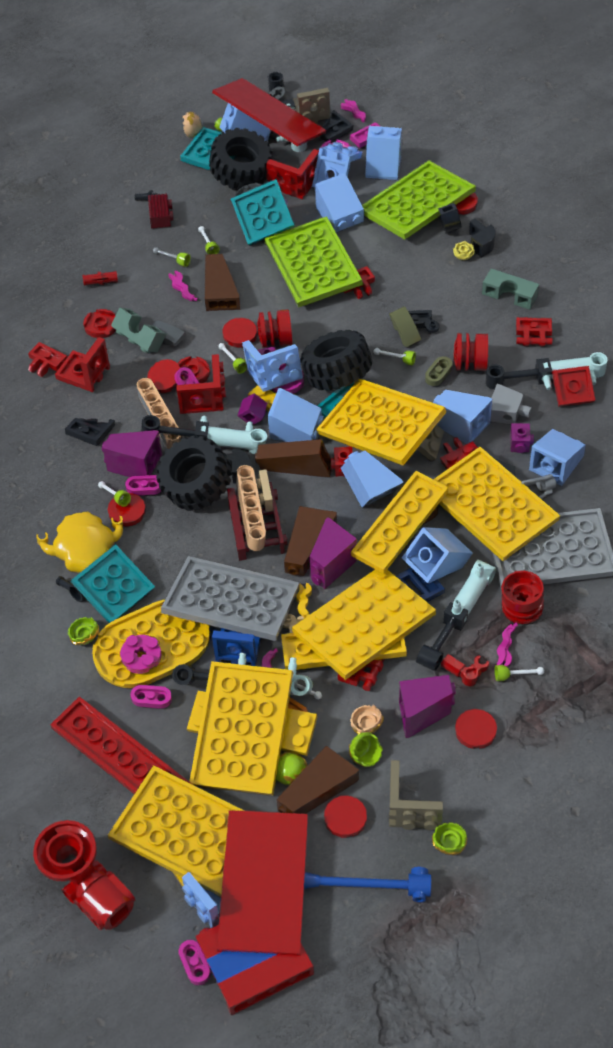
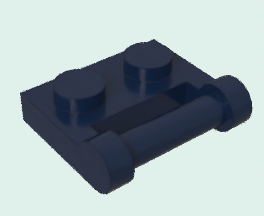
[396,568,445,602]

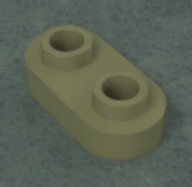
[425,356,452,386]

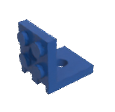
[212,628,261,666]

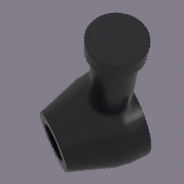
[56,576,85,602]

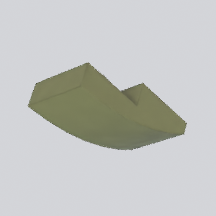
[389,306,421,347]

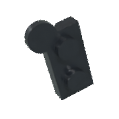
[408,310,440,333]

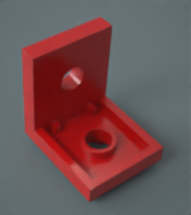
[266,149,319,199]
[55,337,110,392]
[177,354,226,414]

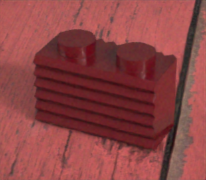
[148,193,174,229]

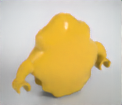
[36,511,123,573]

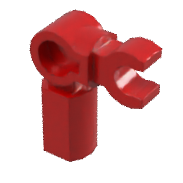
[441,654,490,686]

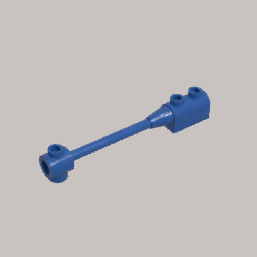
[304,867,431,902]

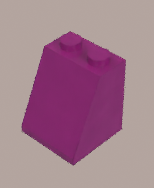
[102,430,162,477]
[310,517,357,589]
[399,675,456,738]

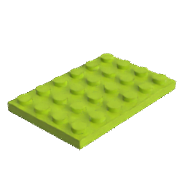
[362,161,476,240]
[264,216,363,308]

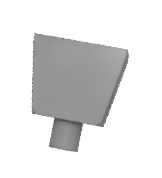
[491,384,532,424]

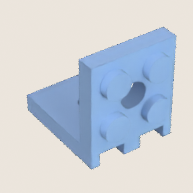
[312,142,362,187]
[242,340,303,392]
[182,872,221,928]

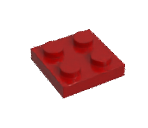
[552,366,595,407]

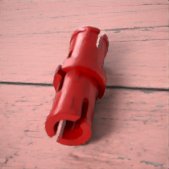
[82,271,118,286]

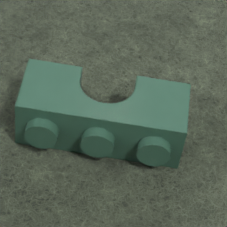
[482,269,539,310]
[111,307,166,353]

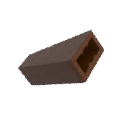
[205,254,240,311]
[255,439,332,477]
[284,506,337,576]
[277,746,359,814]

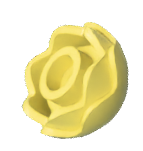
[453,241,475,261]

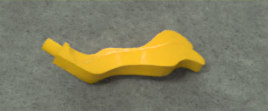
[296,583,312,618]

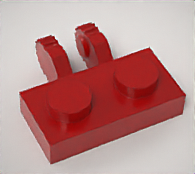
[344,266,375,299]
[28,342,67,377]
[440,437,478,469]

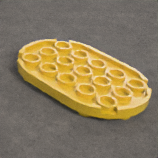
[92,600,210,688]

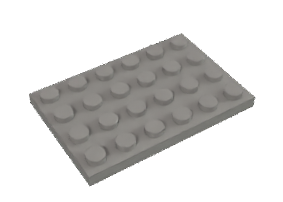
[492,508,613,587]
[161,556,300,641]

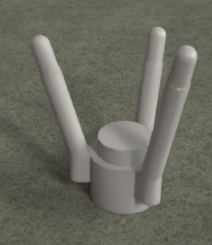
[521,474,556,499]

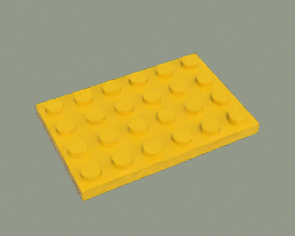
[316,379,447,466]
[433,447,560,561]
[292,569,436,680]
[189,661,293,796]
[108,765,244,897]

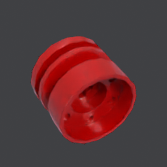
[257,309,293,349]
[454,333,488,371]
[501,570,544,624]

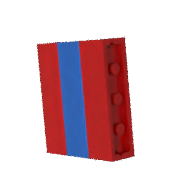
[195,925,314,1016]

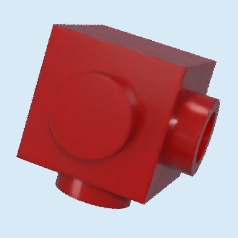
[331,446,353,477]

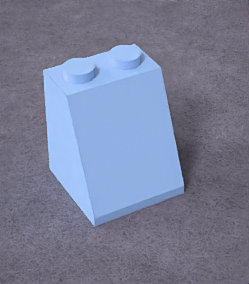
[220,103,272,141]
[365,126,402,180]
[315,173,364,232]
[268,388,324,442]
[433,390,492,444]
[529,429,586,486]
[341,451,403,508]
[402,527,473,583]

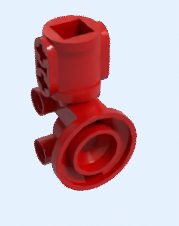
[33,820,136,931]

